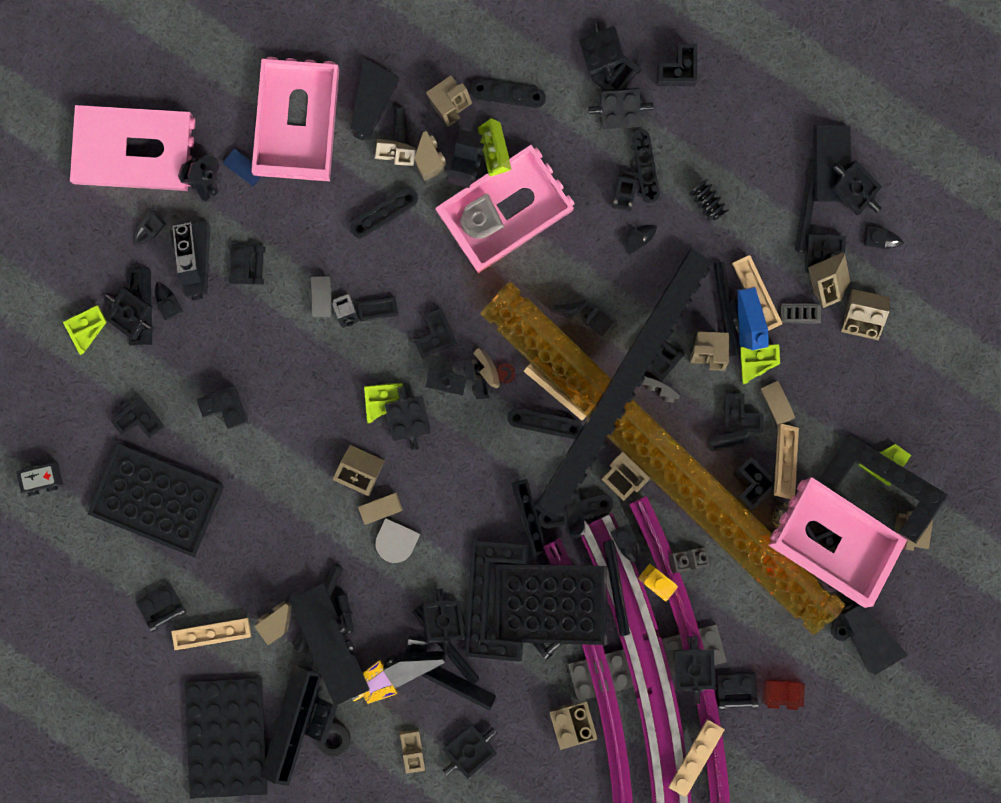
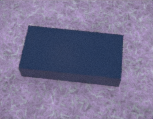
[223,149,262,187]

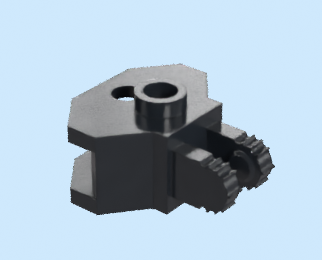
[178,155,219,202]

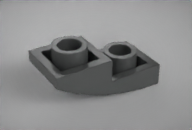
[311,275,331,317]
[642,377,680,403]
[668,547,710,574]

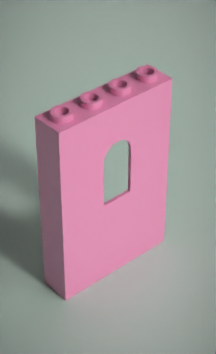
[252,57,339,181]
[70,105,195,191]
[435,145,574,273]
[769,477,907,608]

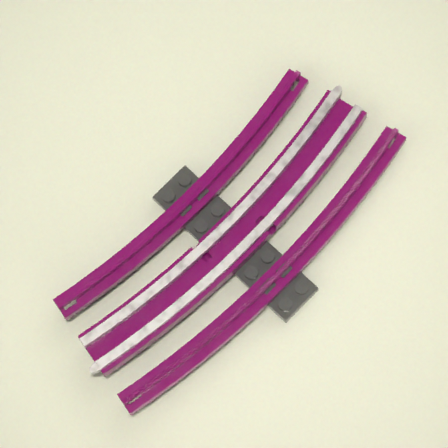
[543,496,730,803]

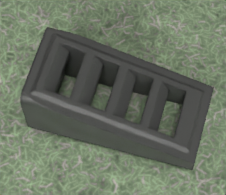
[781,304,821,324]

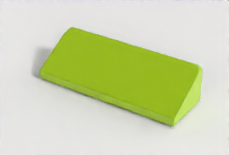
[478,119,512,176]

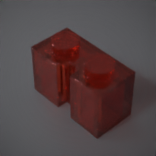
[763,679,805,710]

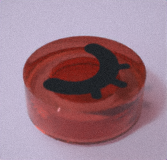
[497,364,515,383]

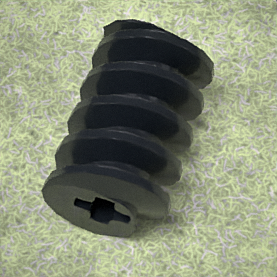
[689,179,729,221]

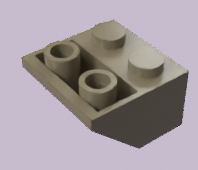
[414,131,446,181]
[808,252,850,308]
[841,289,890,340]
[333,445,385,496]
[254,601,292,645]
[549,701,597,750]

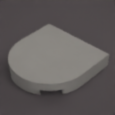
[460,193,504,239]
[376,518,420,563]

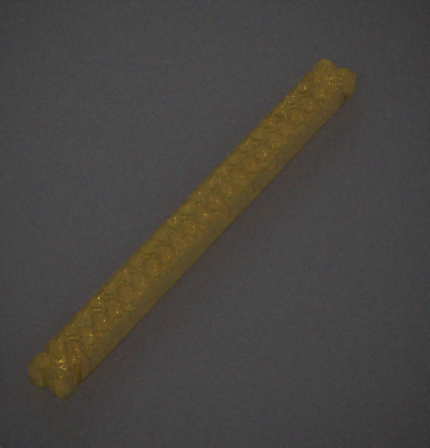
[480,281,845,635]

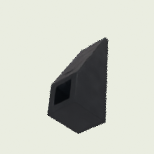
[172,222,201,286]

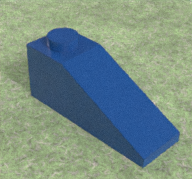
[737,287,769,351]

